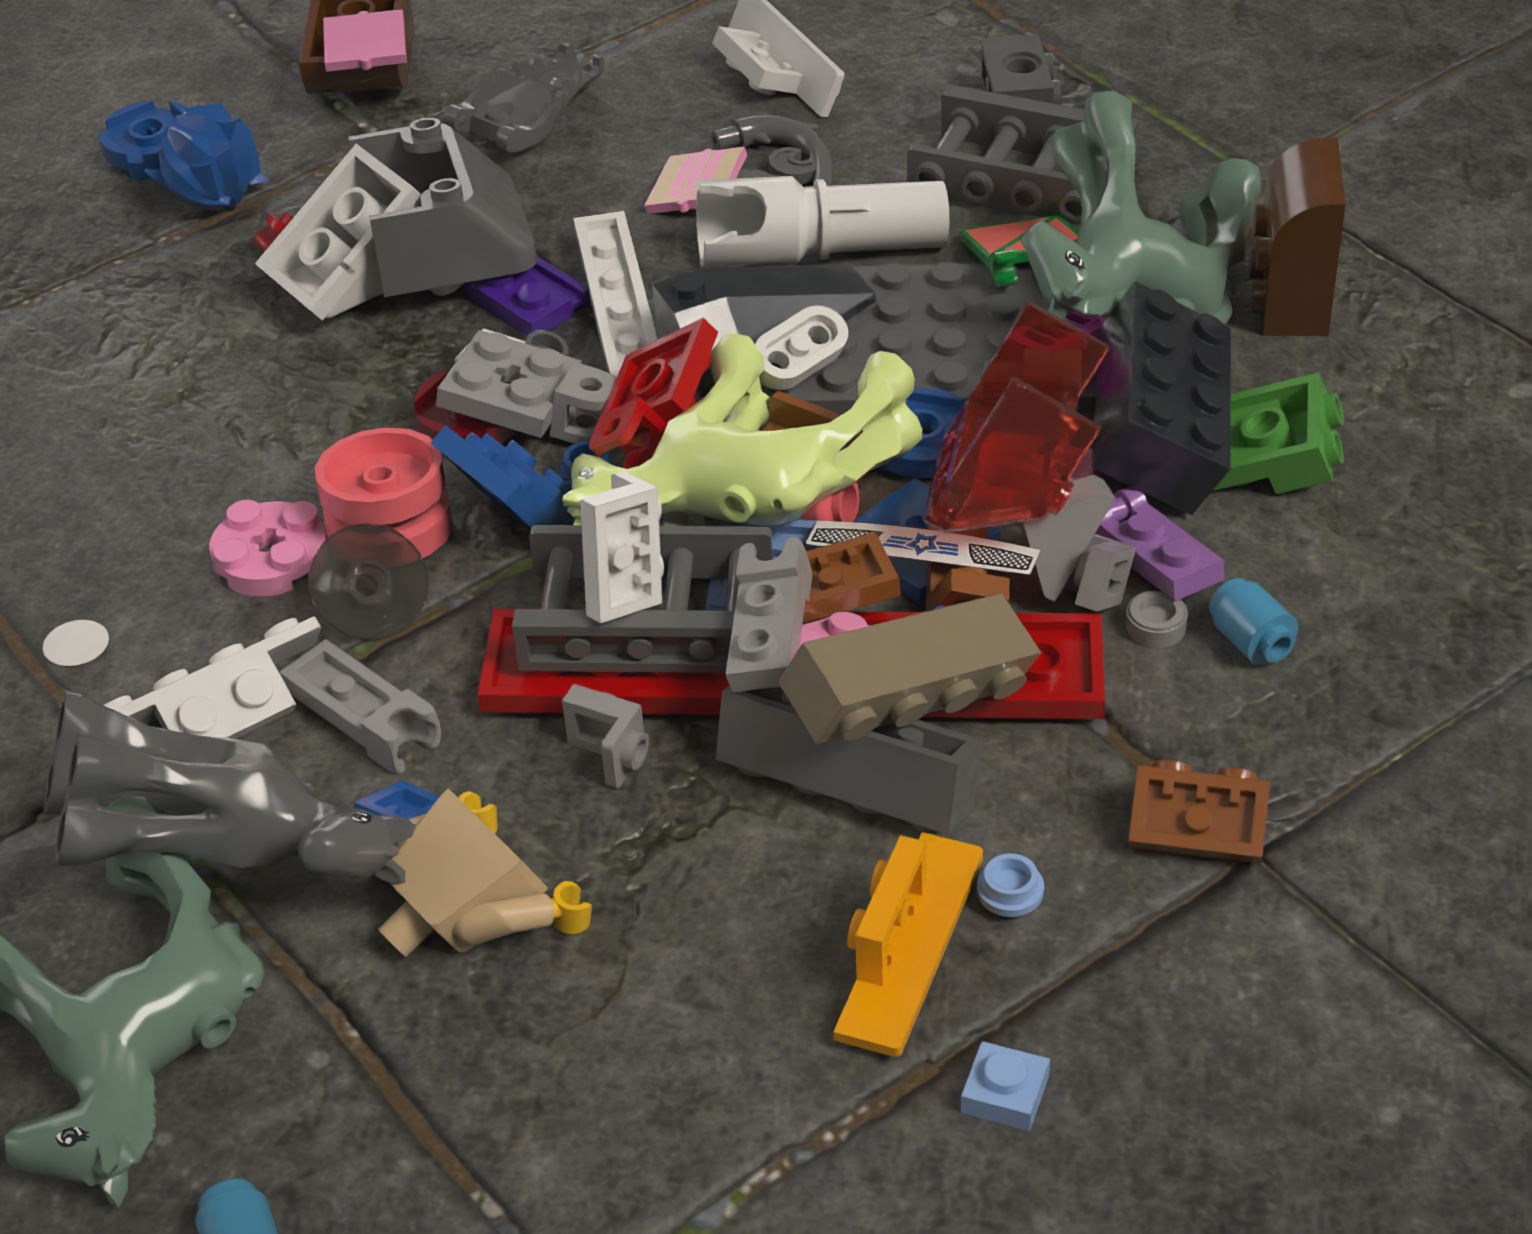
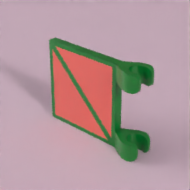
[959,215,1079,287]

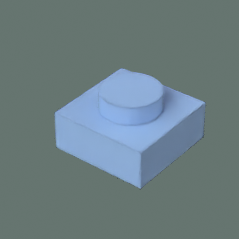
[961,1041,1050,1132]

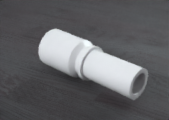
[696,176,949,268]

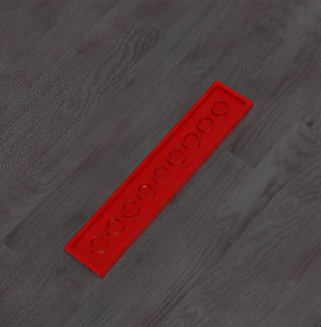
[478,609,1105,719]

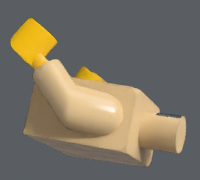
[378,789,592,957]

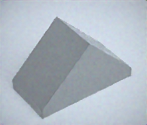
[1012,475,1115,601]

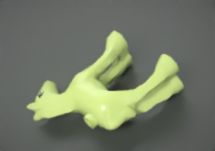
[562,332,922,526]

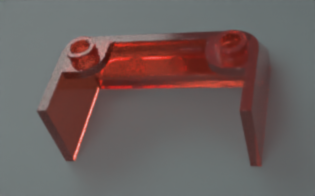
[922,300,1109,533]

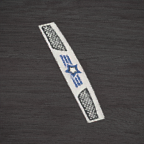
[806,521,1041,575]

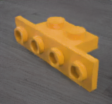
[833,832,983,1057]

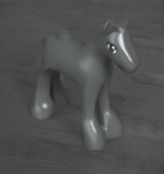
[44,691,416,883]

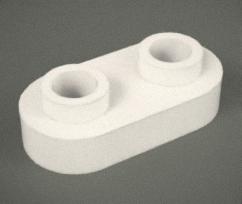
[755,305,848,390]

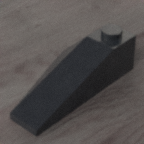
[652,265,876,397]

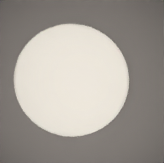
[43,620,109,666]

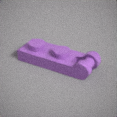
[1095,486,1225,602]

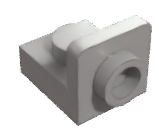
[1064,534,1136,612]

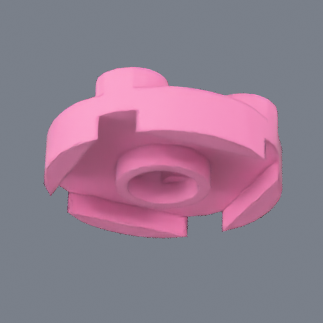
[209,499,329,597]

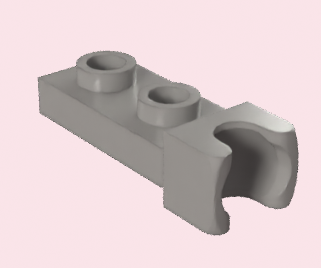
[725,537,812,692]
[279,639,441,775]

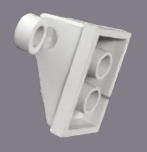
[255,144,463,321]

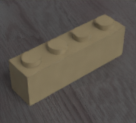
[778,593,1041,744]

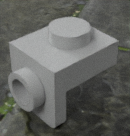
[562,684,649,789]

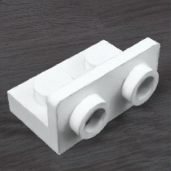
[580,471,664,623]

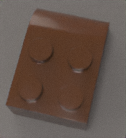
[299,0,414,94]
[1249,138,1346,336]

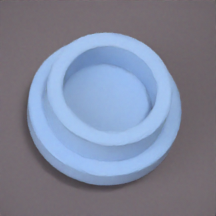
[977,853,1044,917]

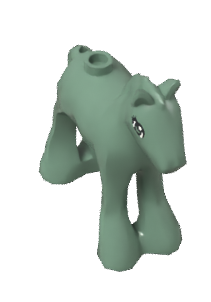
[1021,90,1261,326]
[0,795,265,1208]

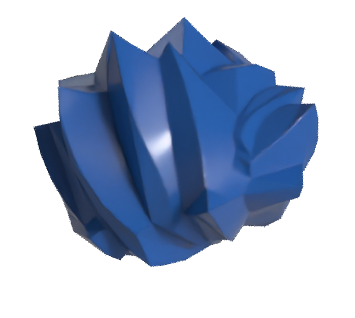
[144,103,269,211]

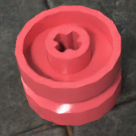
[315,427,453,568]

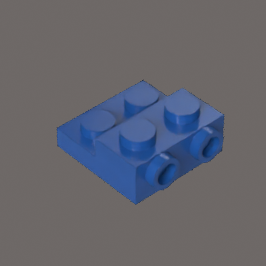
[430,425,576,530]

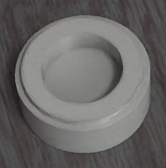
[1125,591,1188,648]

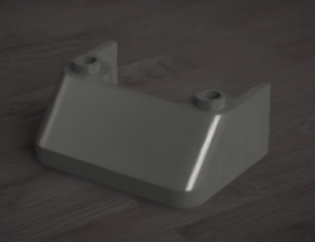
[348,118,537,297]

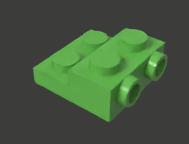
[1213,372,1344,494]

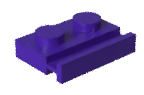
[463,257,591,336]

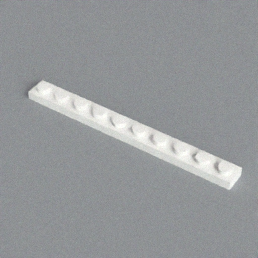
[573,211,706,526]

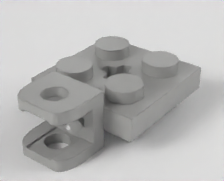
[436,330,616,444]

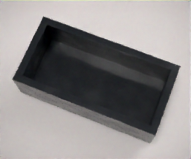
[1091,281,1231,515]

